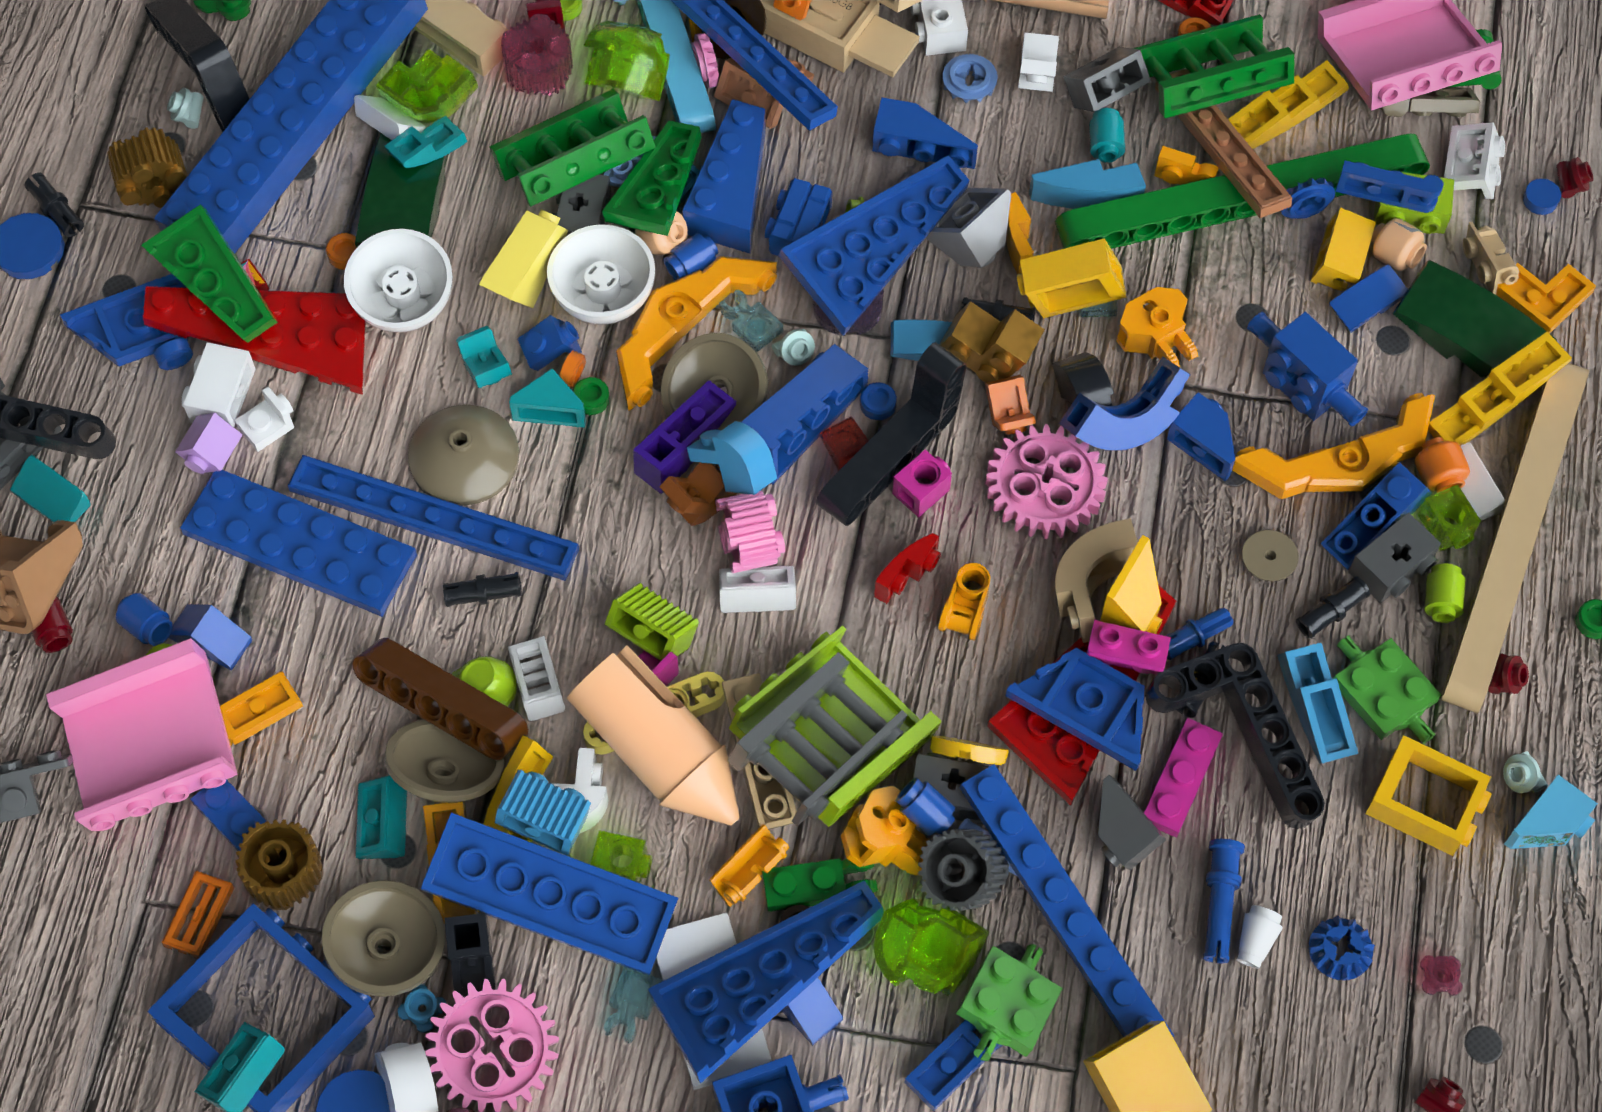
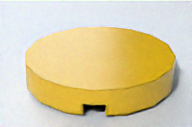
[930,735,1009,765]

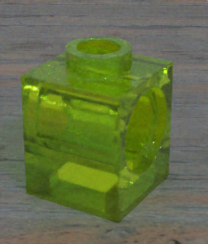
[1418,484,1481,552]
[590,830,652,883]

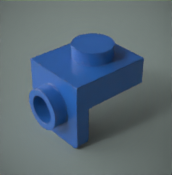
[517,315,582,371]

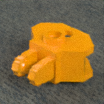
[1116,287,1198,367]
[840,786,930,876]

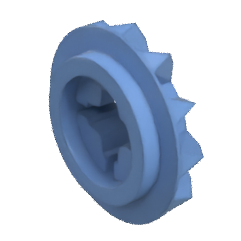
[942,54,998,103]

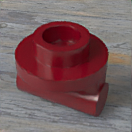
[1556,157,1594,198]
[1488,653,1529,694]
[1415,1077,1466,1112]

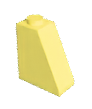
[479,209,569,308]

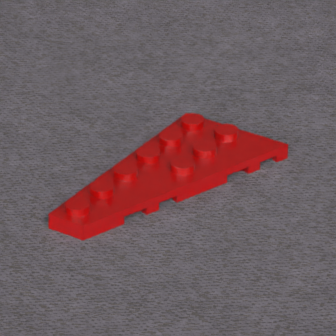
[143,286,366,395]
[987,585,1177,806]

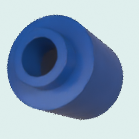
[663,233,718,280]
[116,593,173,646]
[895,777,955,836]

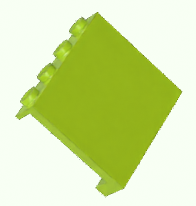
[729,625,942,827]

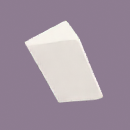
[354,95,427,140]
[1448,442,1505,527]
[719,566,796,613]

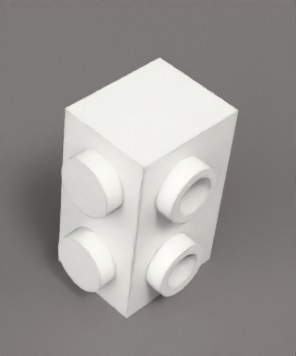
[910,0,968,56]
[182,342,256,427]

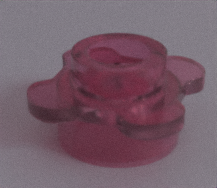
[1420,955,1463,996]

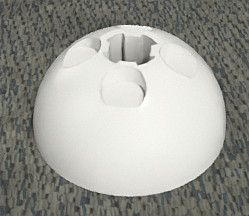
[547,225,655,324]
[344,229,453,332]

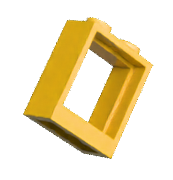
[1017,238,1127,318]
[1365,735,1492,856]

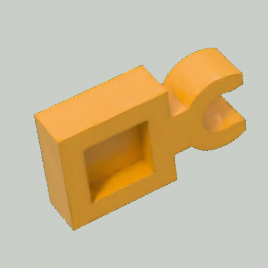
[1154,146,1219,185]

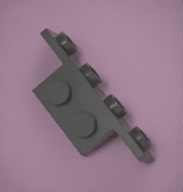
[0,750,73,823]

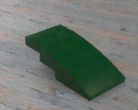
[355,133,449,248]
[1392,260,1557,378]

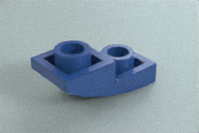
[1329,264,1408,333]

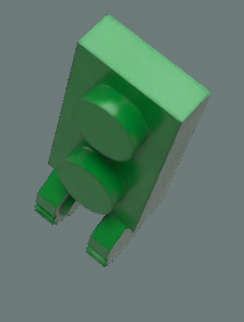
[762,858,878,912]

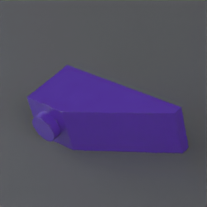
[633,380,736,494]

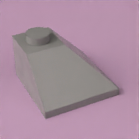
[926,188,1011,268]

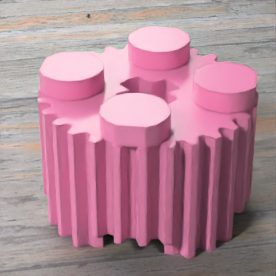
[715,491,785,573]

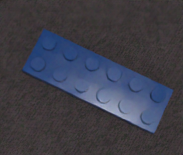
[180,470,417,617]
[421,813,678,976]

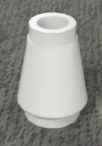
[1236,905,1283,969]

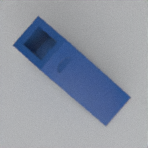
[872,97,978,169]
[1321,462,1432,570]

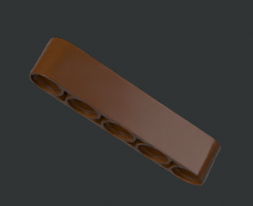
[352,638,528,760]

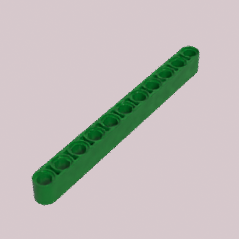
[1055,133,1430,249]

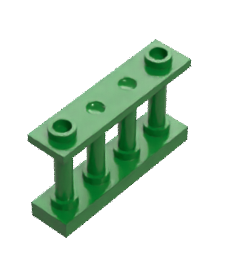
[1132,14,1294,118]
[489,89,656,207]

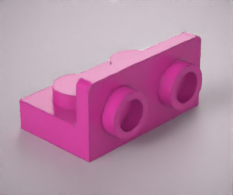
[1087,620,1171,675]

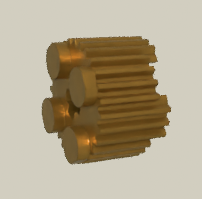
[107,127,187,208]
[235,820,323,910]

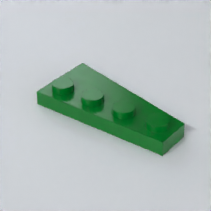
[602,120,702,236]
[141,204,278,343]

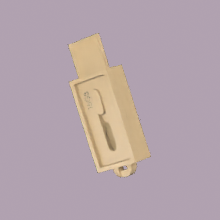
[760,0,920,77]

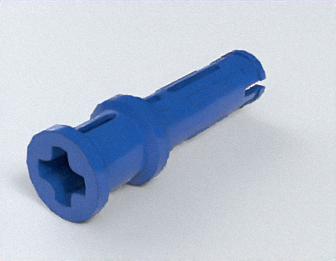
[1203,839,1245,964]

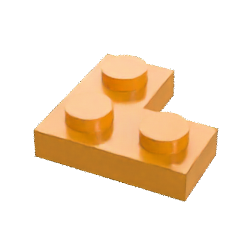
[1496,263,1596,333]

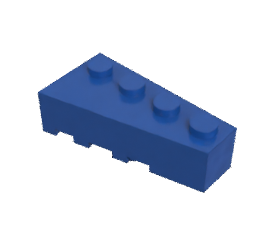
[683,99,766,254]
[741,344,868,484]

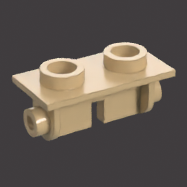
[1463,222,1519,295]

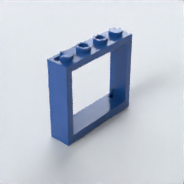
[147,903,375,1112]

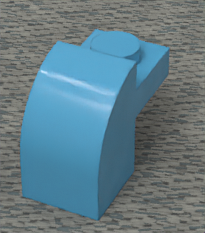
[687,421,777,495]

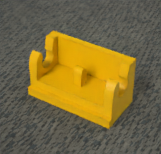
[1310,207,1376,291]

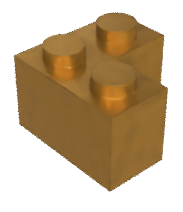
[939,301,1045,382]

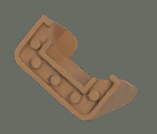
[0,520,83,634]

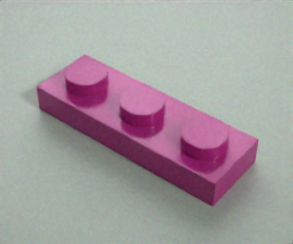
[1144,718,1223,838]

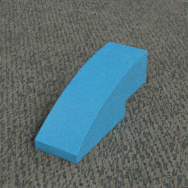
[1029,159,1146,209]
[1277,643,1359,764]

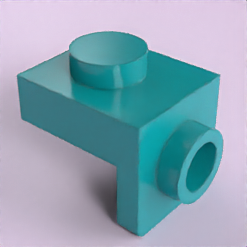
[456,326,512,388]

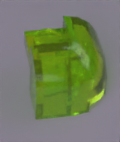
[583,21,670,101]
[375,49,478,124]
[873,899,989,996]

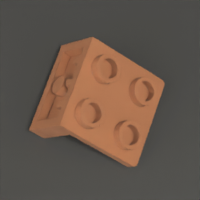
[714,58,814,129]

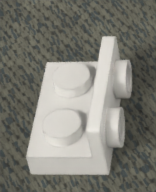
[1444,122,1505,199]

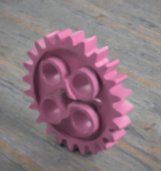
[985,424,1108,539]
[425,979,559,1112]

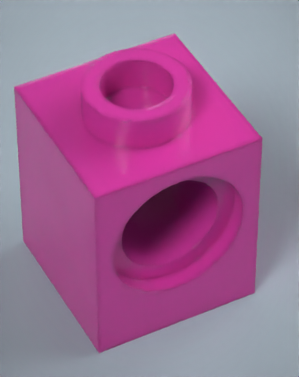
[892,449,952,518]

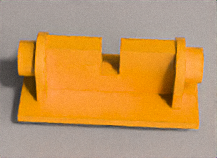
[709,824,790,907]

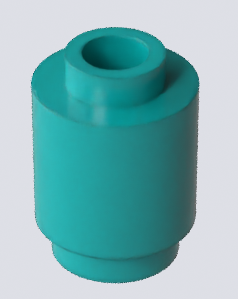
[1089,108,1125,163]

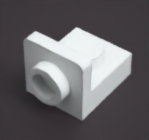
[235,386,294,452]

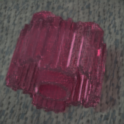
[501,14,573,97]

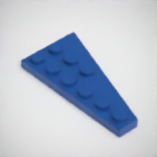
[779,155,970,336]
[648,880,885,1084]

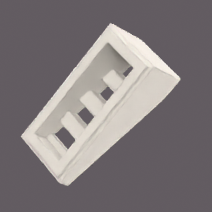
[508,636,565,721]

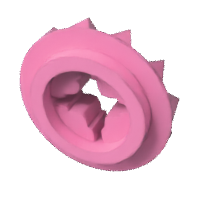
[691,33,719,89]

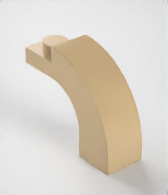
[1055,518,1138,643]

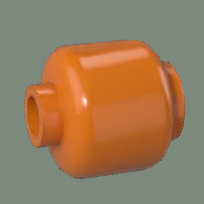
[1414,437,1470,495]

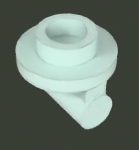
[167,88,204,129]
[772,328,815,366]
[1503,751,1548,793]

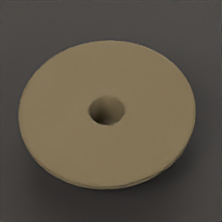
[1242,530,1299,581]

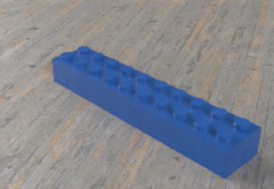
[154,0,428,254]

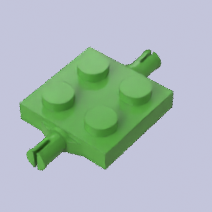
[1333,636,1442,745]
[956,944,1063,1061]

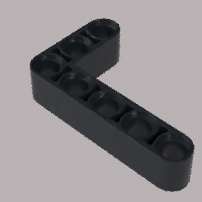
[144,0,250,132]
[816,342,967,526]
[0,394,116,459]
[1145,643,1325,829]

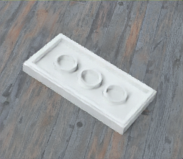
[656,912,772,1090]

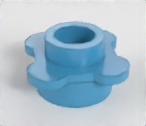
[398,985,447,1033]

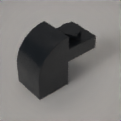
[1052,352,1114,406]
[444,913,496,997]

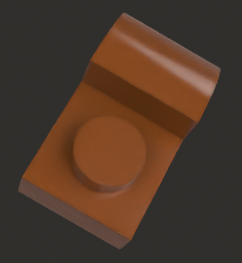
[660,463,737,526]

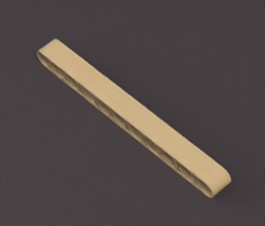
[1440,363,1590,714]

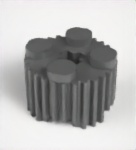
[918,829,1009,911]

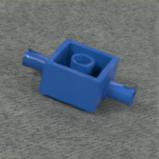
[1247,311,1368,427]
[712,1055,849,1112]

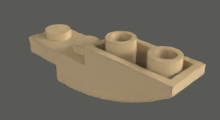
[722,673,797,830]

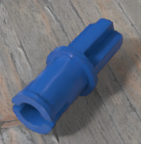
[1165,608,1233,660]

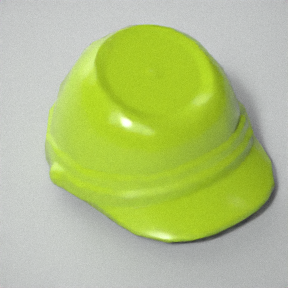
[452,656,517,707]

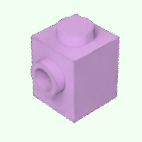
[175,413,243,474]

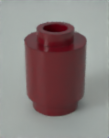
[31,596,73,653]

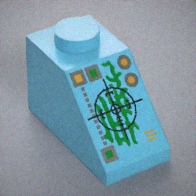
[1504,775,1598,849]

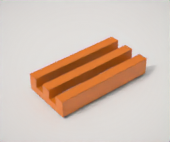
[162,871,235,959]

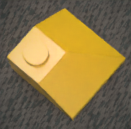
[1100,535,1163,634]

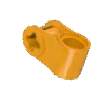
[938,563,991,641]

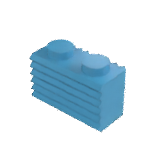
[494,770,591,856]

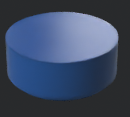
[1523,179,1561,215]
[154,339,193,370]
[860,382,897,420]

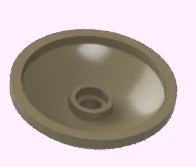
[661,333,768,430]
[408,405,519,506]
[385,720,504,803]
[322,880,445,997]

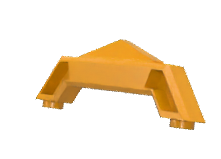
[616,256,777,411]
[1232,393,1435,499]

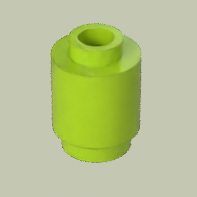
[1425,563,1465,623]

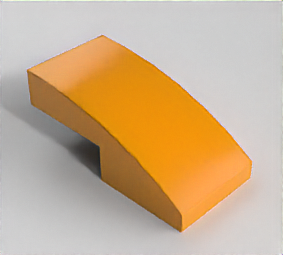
[1006,192,1034,274]

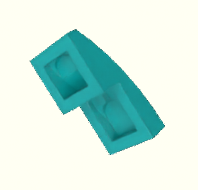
[385,115,468,168]

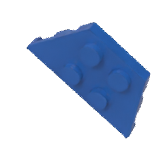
[60,274,189,367]
[1005,648,1145,771]

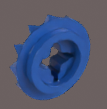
[1281,178,1335,219]
[1309,916,1375,980]

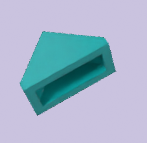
[509,368,586,428]

